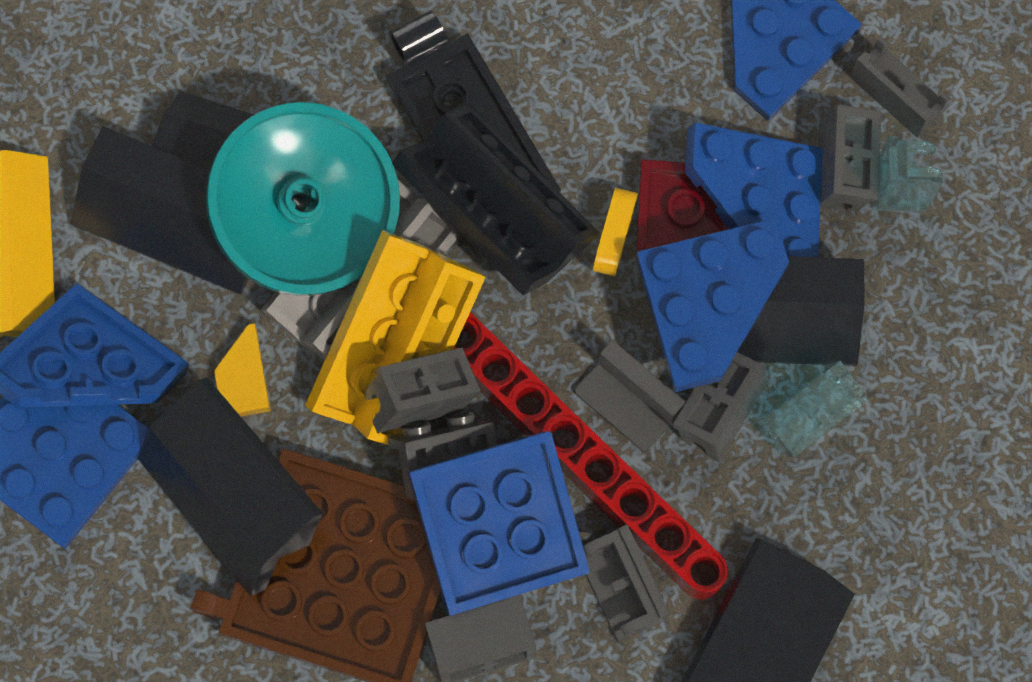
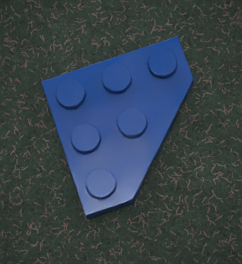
[731,0,862,121]
[685,122,823,257]
[636,218,789,392]
[0,283,189,408]

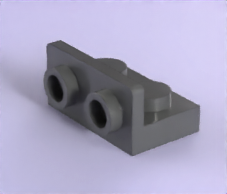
[387,412,497,500]

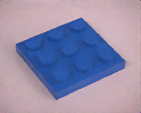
[0,397,148,550]
[407,430,590,616]

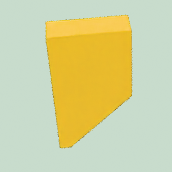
[214,323,271,417]

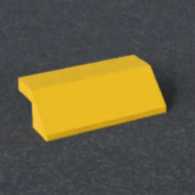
[0,150,55,338]
[305,230,486,445]

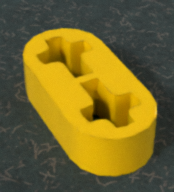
[593,187,638,277]

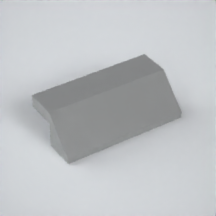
[261,180,461,360]

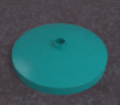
[206,102,400,296]

